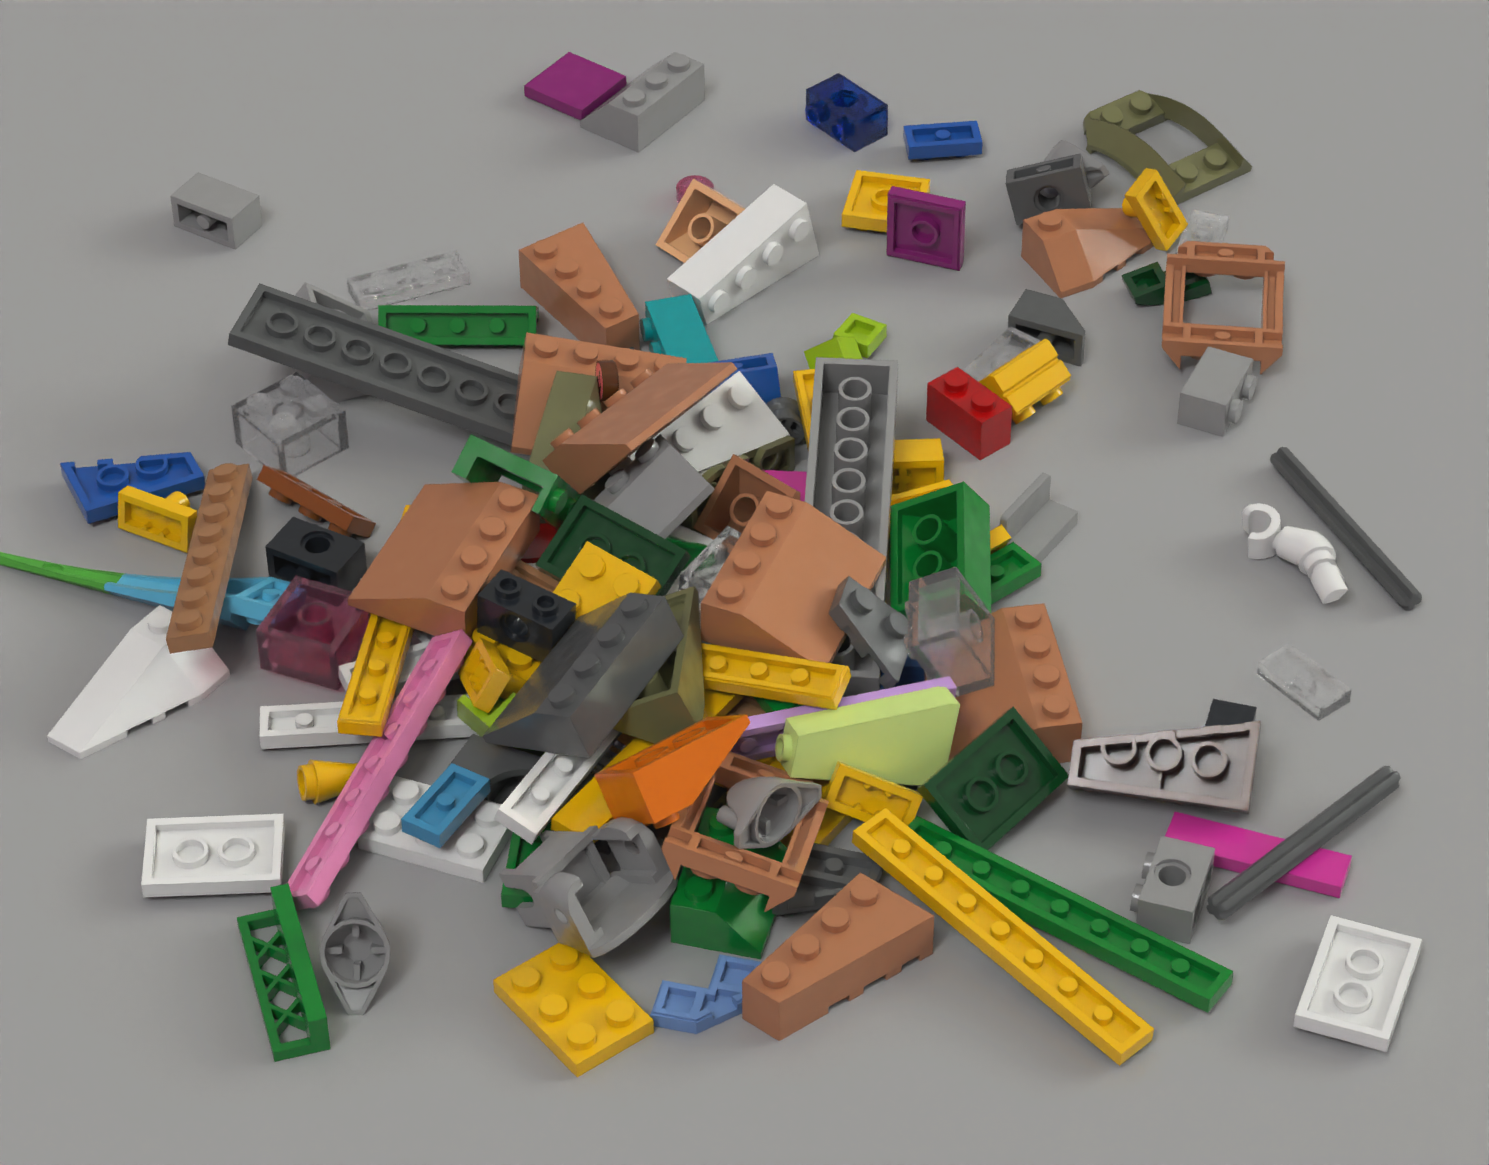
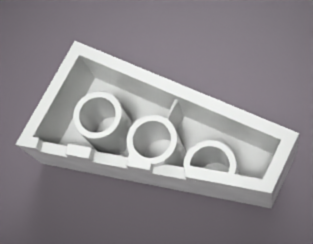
[667,184,819,325]
[609,371,790,475]

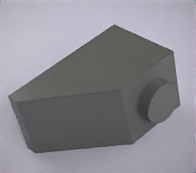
[1007,289,1085,367]

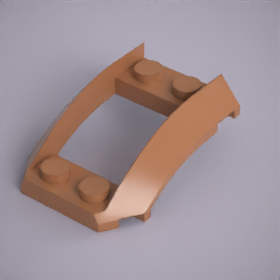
[1162,241,1285,375]
[661,752,829,912]

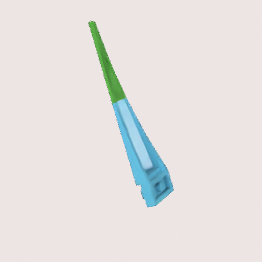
[0,552,309,631]

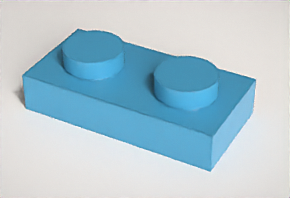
[401,763,491,848]

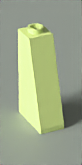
[775,686,960,786]

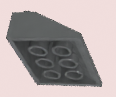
[483,593,684,758]

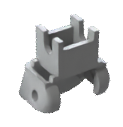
[499,817,679,958]

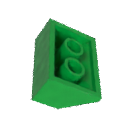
[890,481,991,626]
[670,807,787,960]

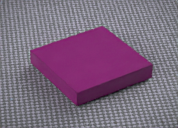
[524,52,627,120]
[886,186,966,271]

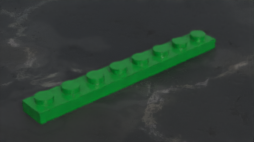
[908,816,1233,1013]

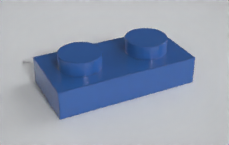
[903,121,983,160]

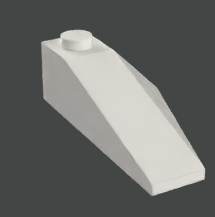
[47,605,230,759]

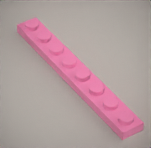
[287,629,473,911]

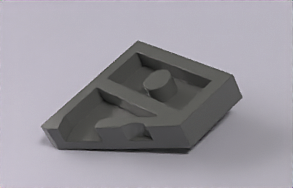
[829,576,917,689]
[772,843,884,915]

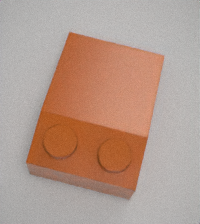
[595,714,750,829]

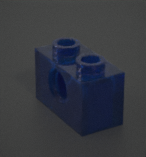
[805,73,888,152]

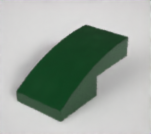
[1121,262,1212,305]

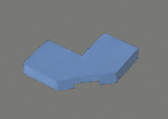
[650,954,762,1034]

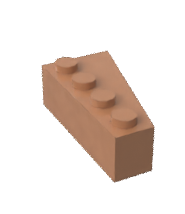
[519,222,640,351]
[742,872,934,1041]

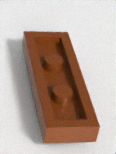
[257,465,376,538]

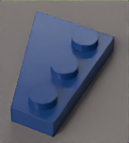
[60,452,205,524]

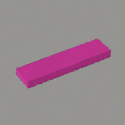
[1165,811,1352,898]

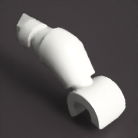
[1242,503,1348,604]

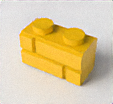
[978,339,1071,425]

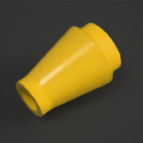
[297,759,358,804]

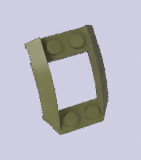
[1083,90,1252,205]

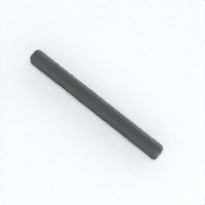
[1270,447,1422,610]
[1206,766,1401,920]

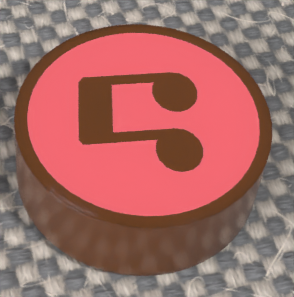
[595,360,619,402]

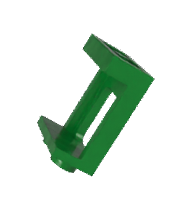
[451,434,581,530]

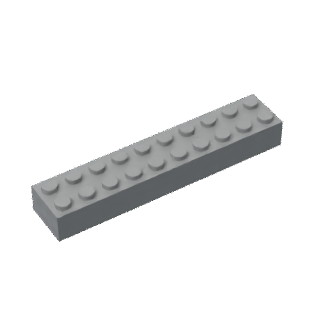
[805,357,898,697]

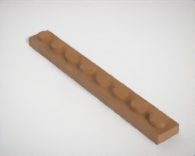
[166,463,253,654]

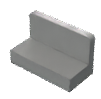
[1000,473,1078,562]

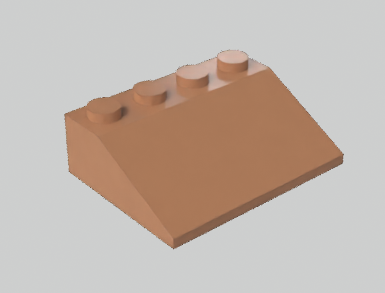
[511,332,687,469]
[542,362,737,494]
[348,482,540,639]
[701,491,886,663]
[916,603,1082,763]

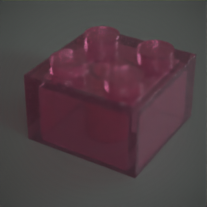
[256,576,371,691]

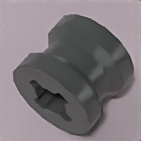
[766,397,804,446]

